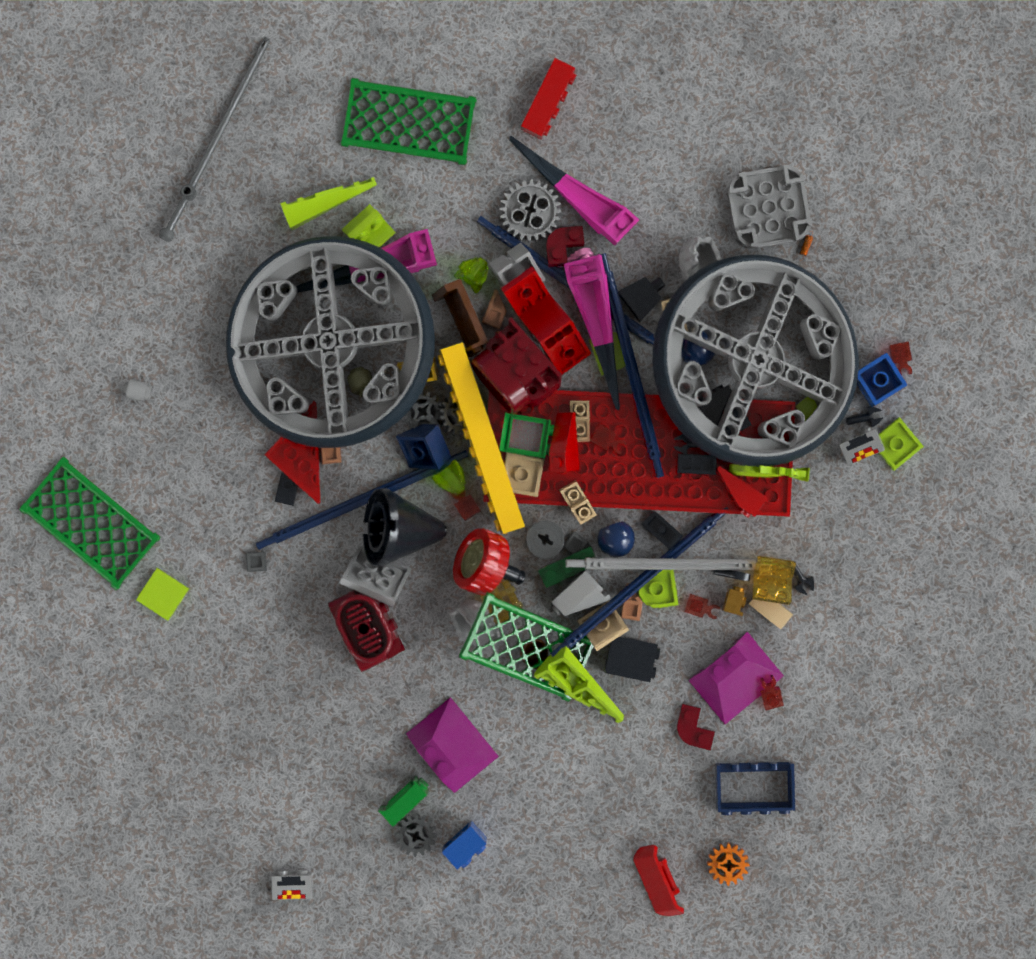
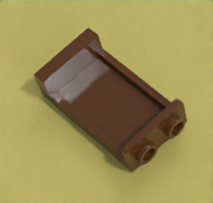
[432,279,489,358]

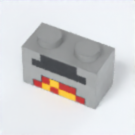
[839,427,885,466]
[272,869,313,900]

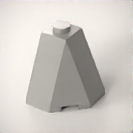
[551,571,611,616]

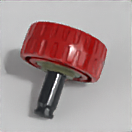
[453,528,526,595]

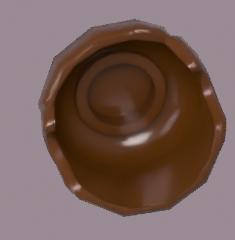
[520,638,548,670]

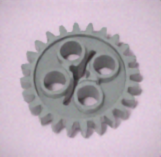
[499,179,561,242]

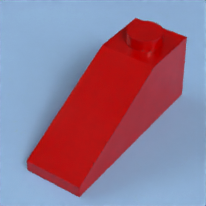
[549,412,580,472]
[716,466,768,518]

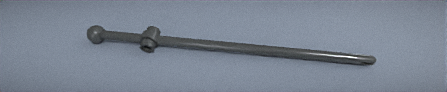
[159,37,270,242]

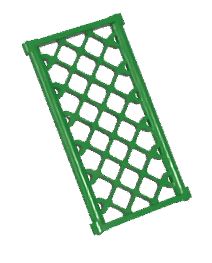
[341,78,477,165]
[19,456,161,590]
[459,592,594,702]

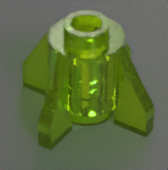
[454,257,489,294]
[432,460,467,495]

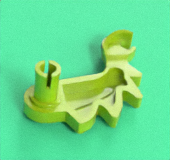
[729,464,810,482]

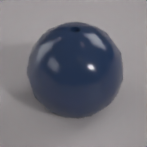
[681,332,716,366]
[597,521,635,558]

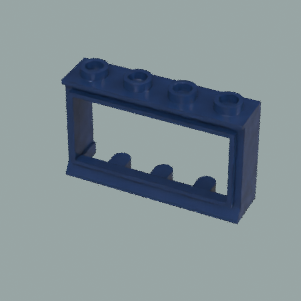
[715,762,795,815]

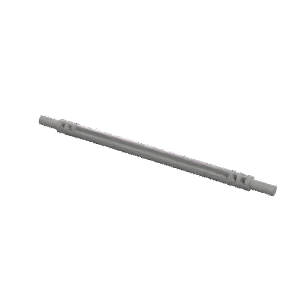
[565,558,773,570]

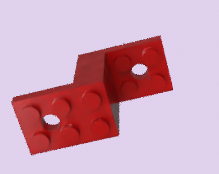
[501,266,591,375]

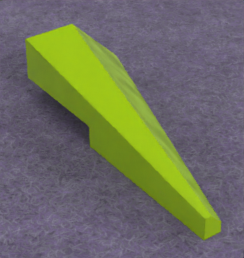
[280,177,377,231]
[534,646,624,723]

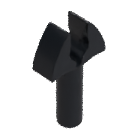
[846,406,883,427]
[673,434,698,454]
[788,561,814,595]
[714,570,751,582]

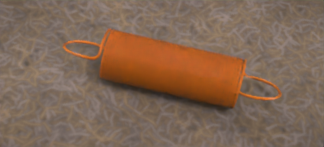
[799,231,813,261]

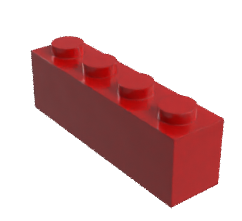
[521,58,577,139]

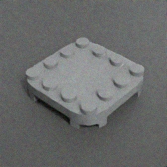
[728,165,812,249]

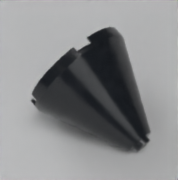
[363,488,447,566]

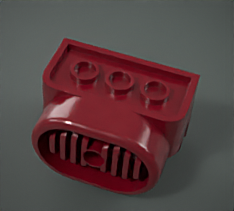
[471,317,562,414]
[328,590,406,672]

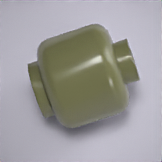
[347,367,373,397]

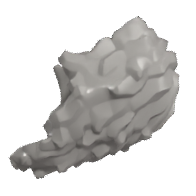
[679,236,722,281]
[449,599,501,655]

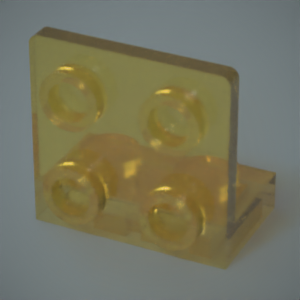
[753,556,796,605]

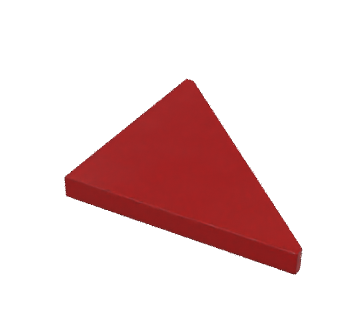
[264,401,321,504]

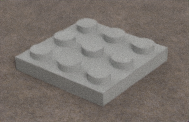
[340,546,412,607]

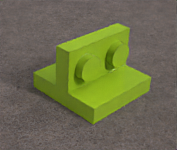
[341,204,396,247]

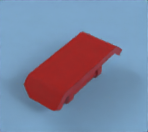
[633,844,684,916]

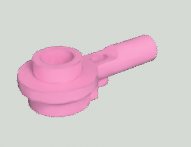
[558,248,594,268]

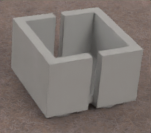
[489,243,545,294]

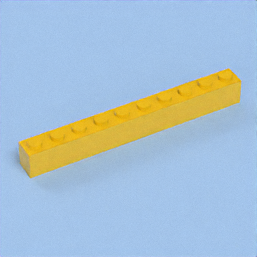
[437,342,525,534]

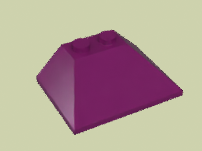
[688,632,784,724]
[406,697,499,793]

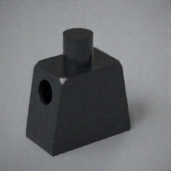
[618,277,666,322]

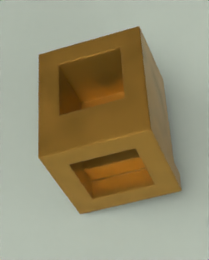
[722,586,747,616]

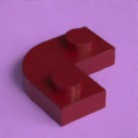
[546,226,585,267]
[677,703,715,751]

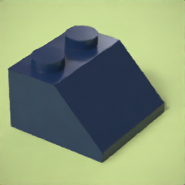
[396,424,451,469]

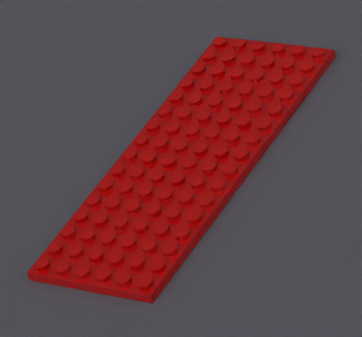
[483,390,795,517]

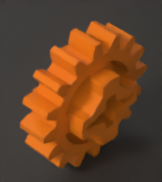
[707,842,750,886]

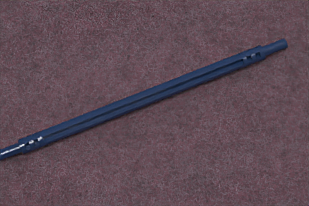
[477,216,654,345]
[600,253,664,478]
[256,450,469,550]
[550,507,728,657]

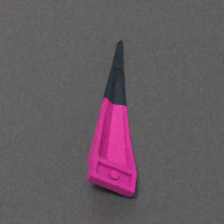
[509,136,639,246]
[286,229,437,293]
[564,255,620,410]

